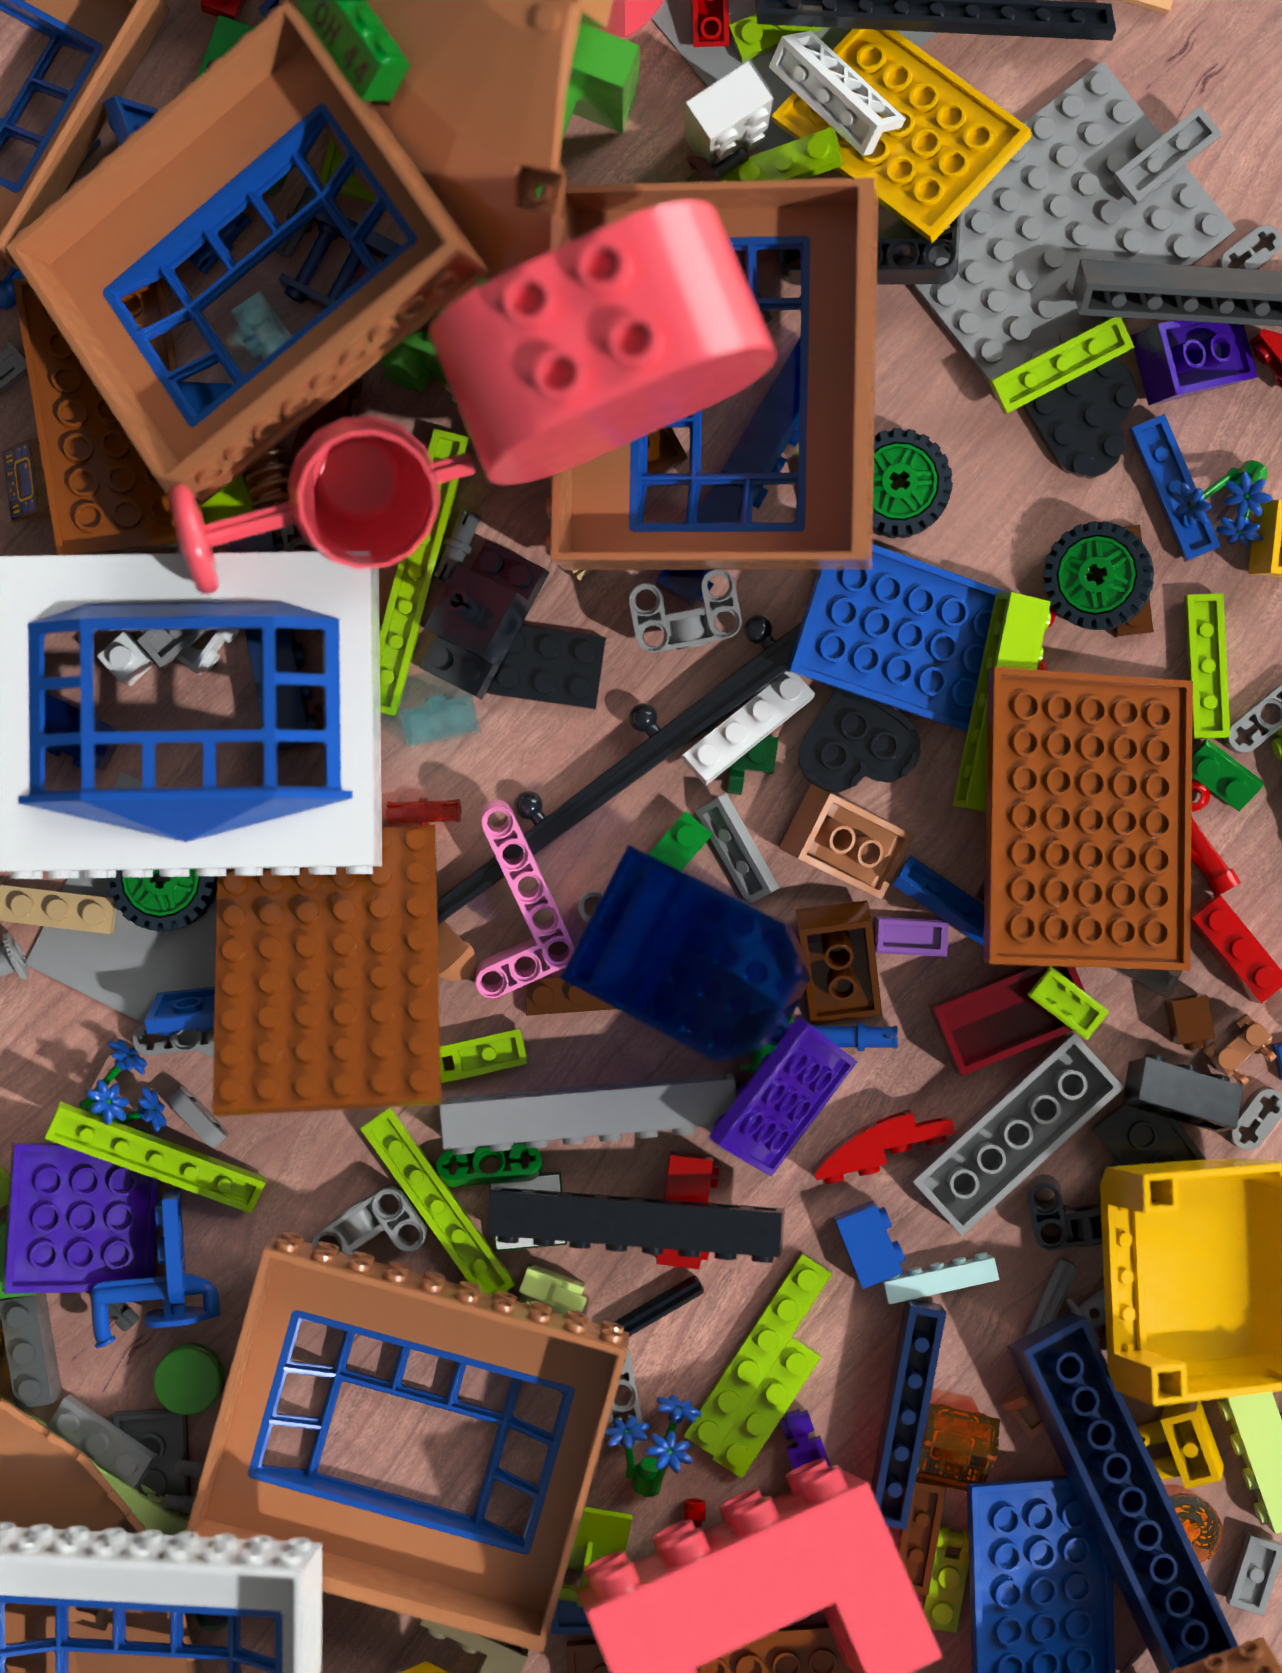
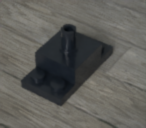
[419,540,550,700]

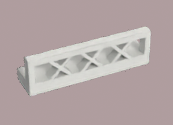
[769,30,906,156]

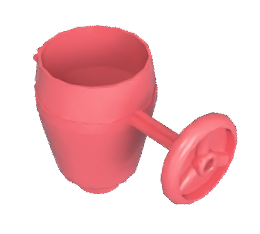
[169,416,475,594]

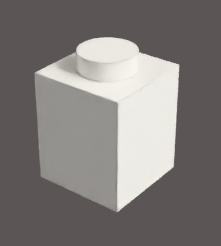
[97,632,156,686]

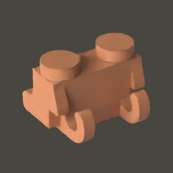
[1202,1014,1277,1086]

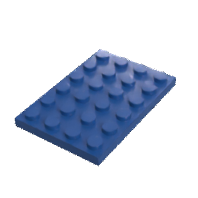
[786,544,1005,733]
[967,1475,1115,1673]

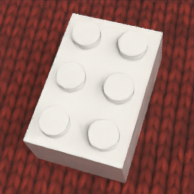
[684,62,773,167]

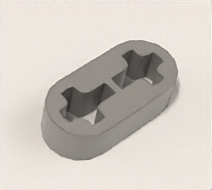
[1217,225,1282,270]
[168,1086,228,1149]
[1228,1087,1282,1150]

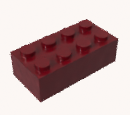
[928,965,1086,1076]

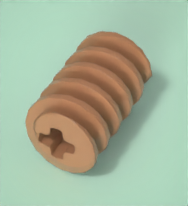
[246,438,290,509]

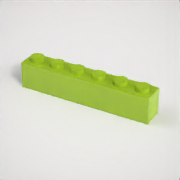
[952,592,1051,813]

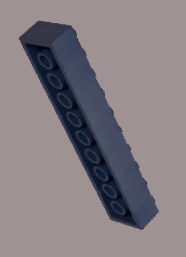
[1007,1313,1238,1673]

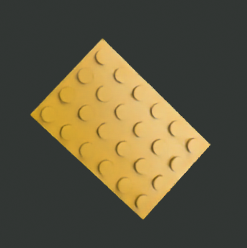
[771,29,1032,243]

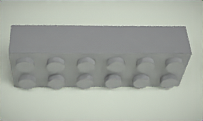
[908,1032,1124,1236]

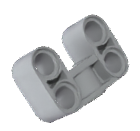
[629,569,742,653]
[311,1185,428,1255]

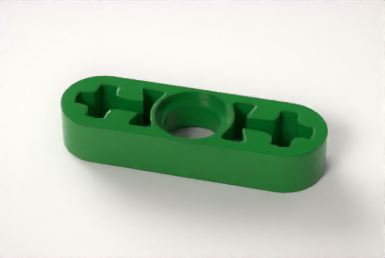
[436,1144,543,1187]

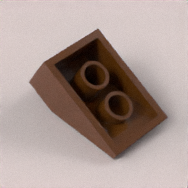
[796,900,882,1024]

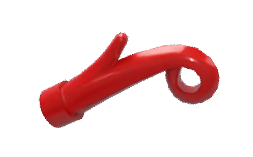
[1191,779,1241,895]

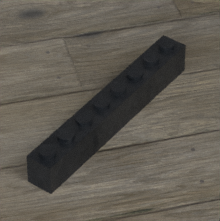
[487,1187,785,1263]

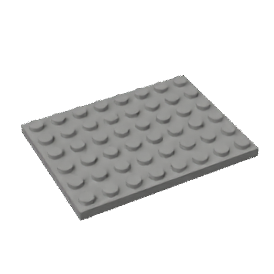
[878,61,1236,385]

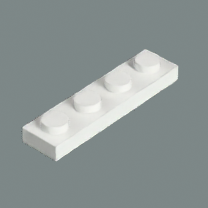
[682,671,815,786]

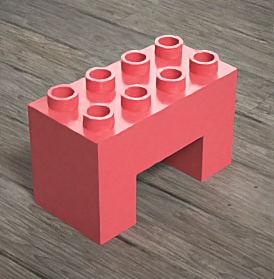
[576,1458,942,1673]

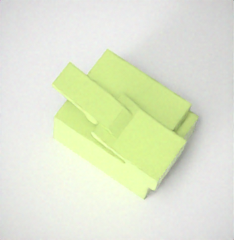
[519,1264,587,1315]

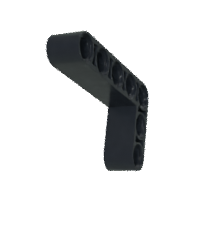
[778,213,961,285]

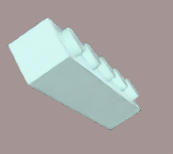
[882,1252,999,1304]

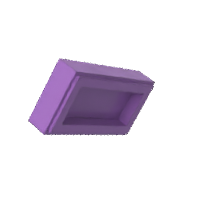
[874,917,949,957]

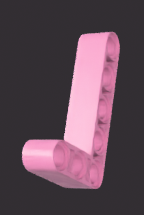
[475,800,575,999]

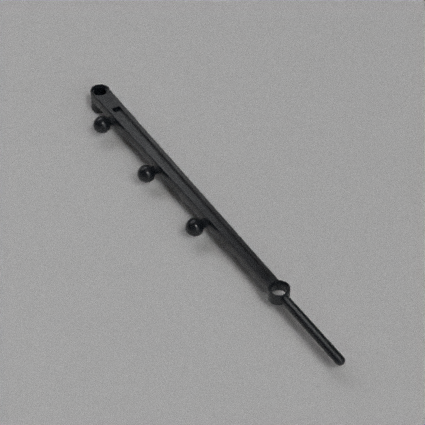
[438,615,801,925]

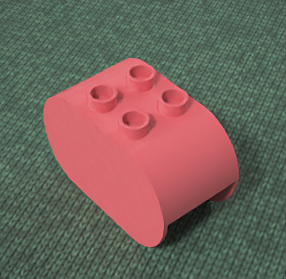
[429,201,777,485]

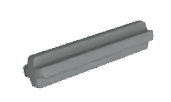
[1024,1259,1077,1336]

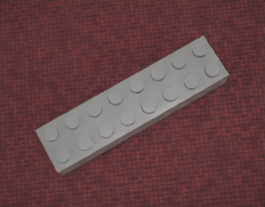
[440,1073,736,1154]

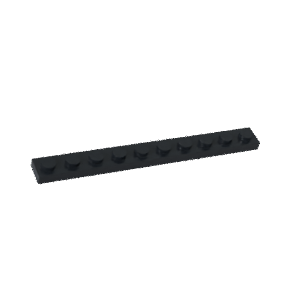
[755,0,1116,41]

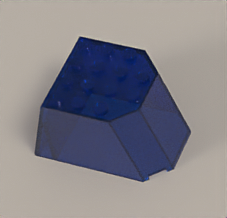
[560,845,811,1062]

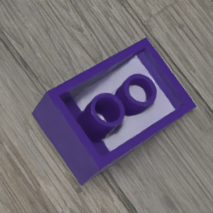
[1131,320,1257,405]

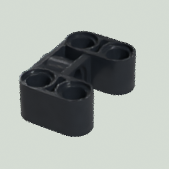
[1028,1163,1125,1250]

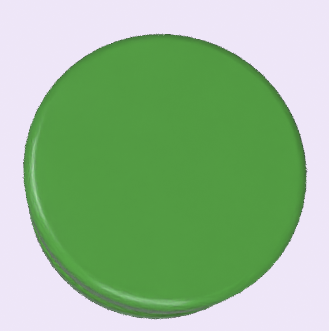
[153,1343,225,1415]

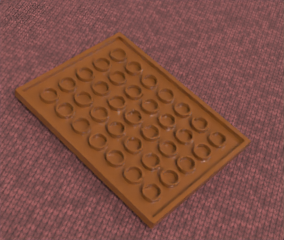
[983,667,1193,971]
[212,825,442,1117]

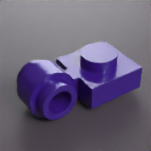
[780,1409,831,1470]

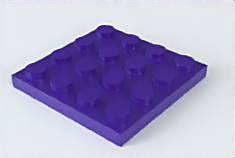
[708,1017,857,1177]
[2,1143,159,1294]

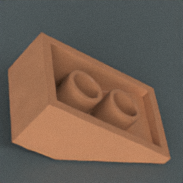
[779,784,914,899]

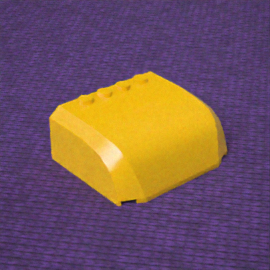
[1100,1159,1282,1406]

